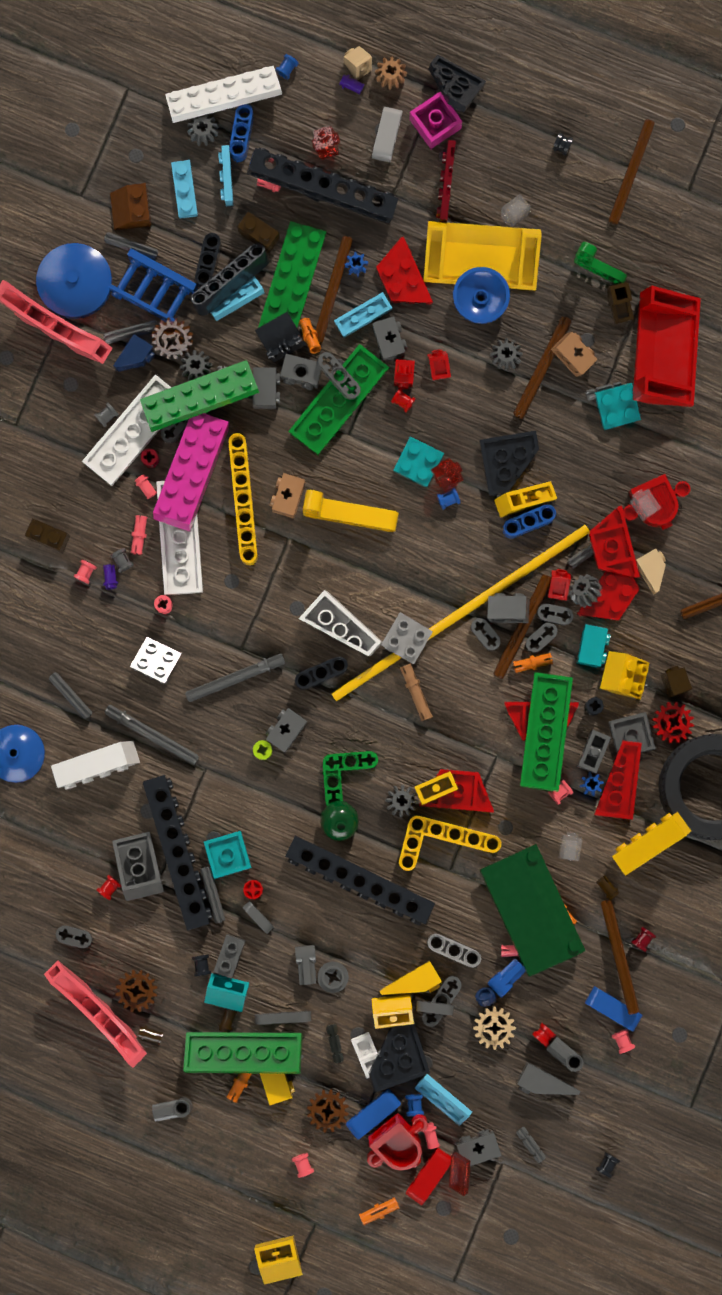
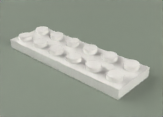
[165,66,282,123]
[82,375,171,486]
[156,481,203,596]

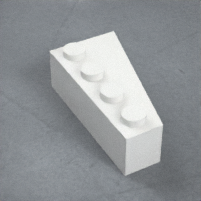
[299,590,383,656]
[51,741,140,790]

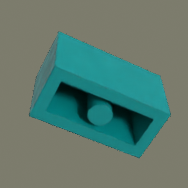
[577,624,610,668]
[204,973,249,1012]

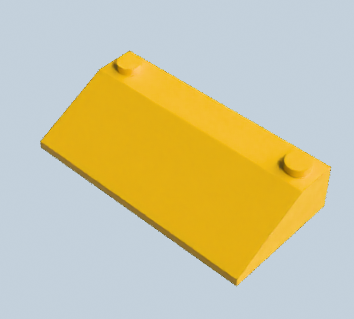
[424,221,542,290]

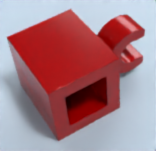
[394,359,415,389]

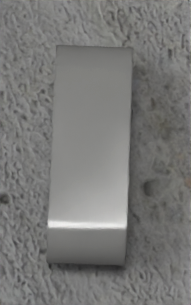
[372,106,403,163]
[427,934,481,967]

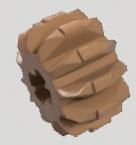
[375,56,407,90]

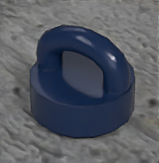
[475,987,497,1007]

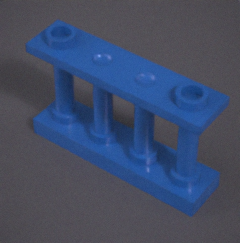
[109,248,198,323]

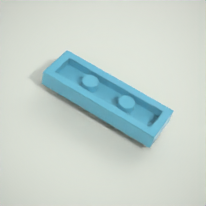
[218,145,233,206]
[171,160,198,219]
[210,276,265,321]
[334,292,392,338]
[415,1074,472,1126]

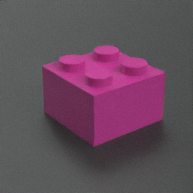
[409,91,462,149]

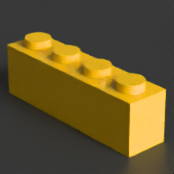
[612,812,691,876]

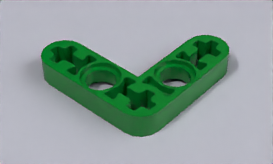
[574,242,627,284]
[323,751,378,807]

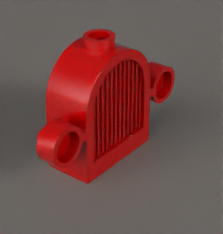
[623,474,690,530]
[367,1113,428,1170]

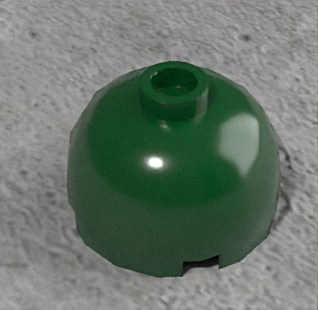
[320,801,359,841]

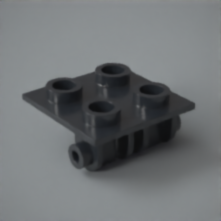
[255,312,306,363]

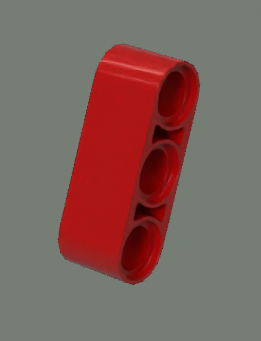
[405,1147,454,1206]

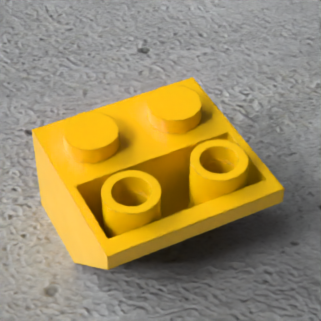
[600,651,650,700]
[254,1235,303,1284]

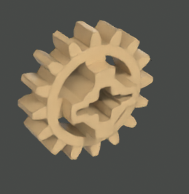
[473,1006,516,1050]

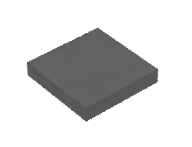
[608,712,656,754]

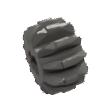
[187,114,219,146]
[490,338,523,371]
[180,350,212,381]
[569,574,603,608]
[385,784,418,818]

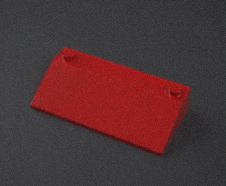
[633,286,701,407]

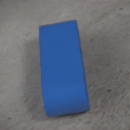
[229,104,254,162]
[502,505,556,539]
[585,986,643,1032]
[345,1088,401,1140]

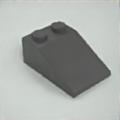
[112,832,164,901]

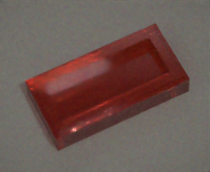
[449,1152,471,1196]

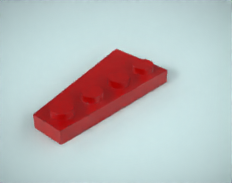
[594,740,642,820]

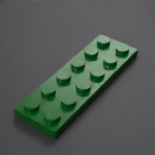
[258,221,327,329]
[288,344,389,456]
[140,360,259,432]
[520,672,573,792]
[183,1032,303,1074]

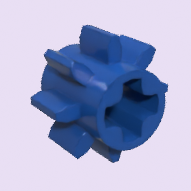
[345,252,368,277]
[579,772,604,796]

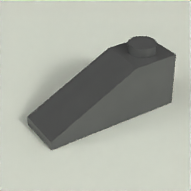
[516,1062,581,1095]

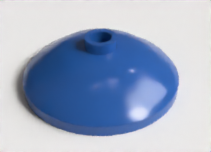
[453,267,510,324]
[0,725,45,783]

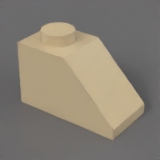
[344,46,372,80]
[636,549,666,595]

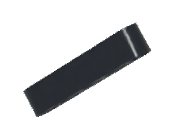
[191,243,269,316]

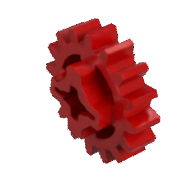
[652,702,694,744]

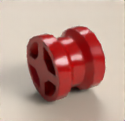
[243,880,263,899]
[532,1023,557,1047]

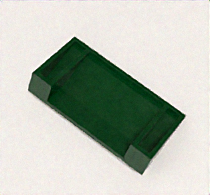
[480,844,586,977]

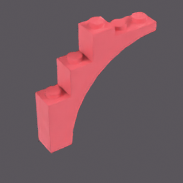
[0,280,113,364]
[44,961,147,1068]

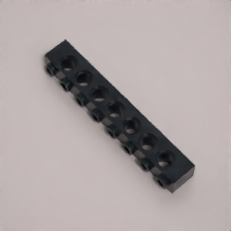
[246,148,399,224]
[143,775,213,931]
[285,835,435,926]

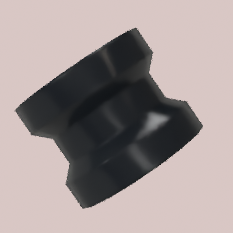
[552,133,573,156]

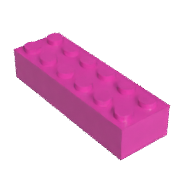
[153,413,229,532]

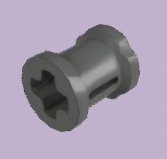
[94,402,119,427]
[110,548,134,573]

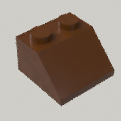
[110,183,152,230]

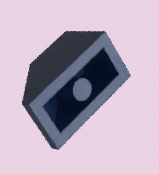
[113,334,155,372]

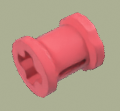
[73,560,97,584]
[154,595,173,614]
[548,780,573,805]
[611,1029,635,1054]
[291,1153,314,1178]

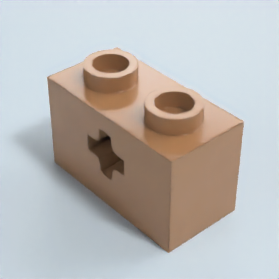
[551,332,597,377]
[270,473,306,519]

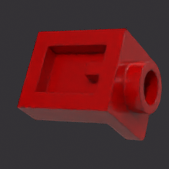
[427,349,451,380]
[548,569,571,601]

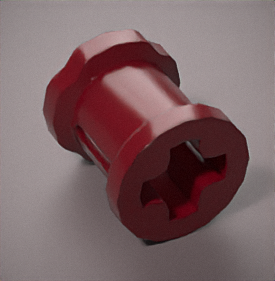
[141,448,159,469]
[631,927,656,952]

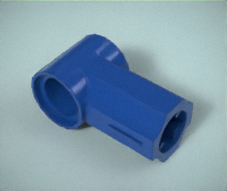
[487,958,525,998]

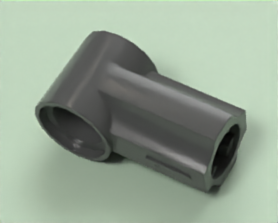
[295,945,316,985]
[546,1037,583,1072]
[152,1097,193,1122]

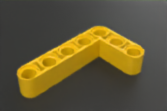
[303,490,399,532]
[399,816,501,871]

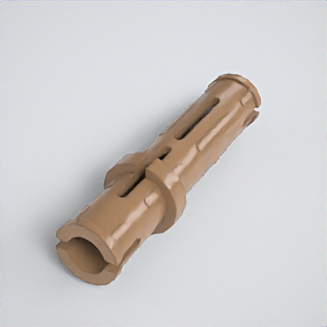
[400,664,433,721]

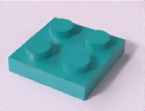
[594,383,641,430]
[393,437,444,488]
[204,831,252,879]

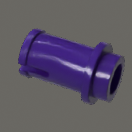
[339,74,365,95]
[103,565,118,590]

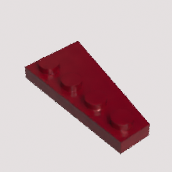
[436,140,456,222]

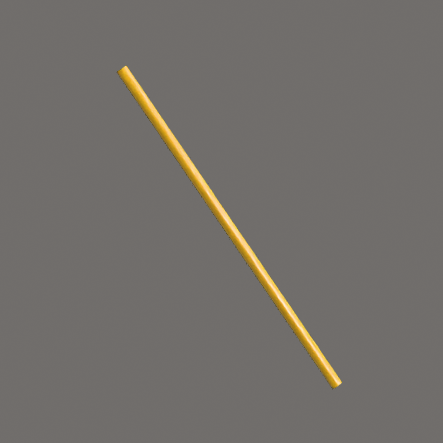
[331,525,589,702]

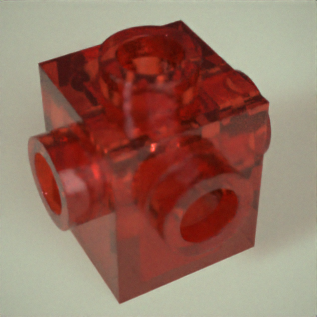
[312,126,340,160]
[430,458,464,492]

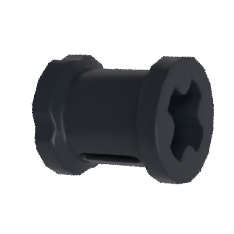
[585,697,604,716]
[192,954,212,977]
[596,1152,620,1178]

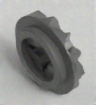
[318,961,349,993]

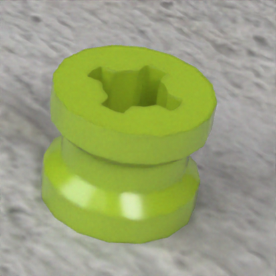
[253,740,273,760]

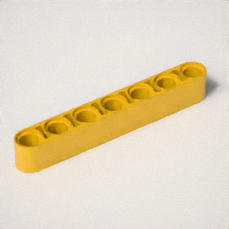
[229,433,258,565]

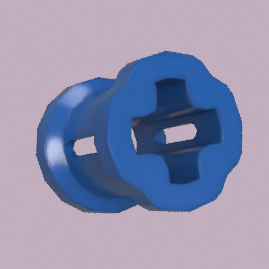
[275,54,299,80]
[437,488,461,510]
[405,1094,424,1116]

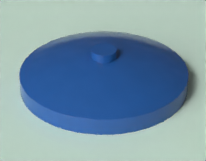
[36,243,112,319]

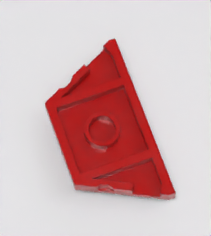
[376,237,433,305]
[588,505,640,578]
[576,571,640,621]
[504,702,579,741]
[419,769,494,813]

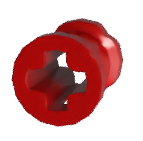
[391,388,416,413]
[96,875,121,901]

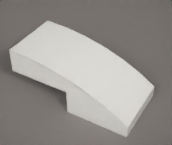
[351,1032,378,1078]

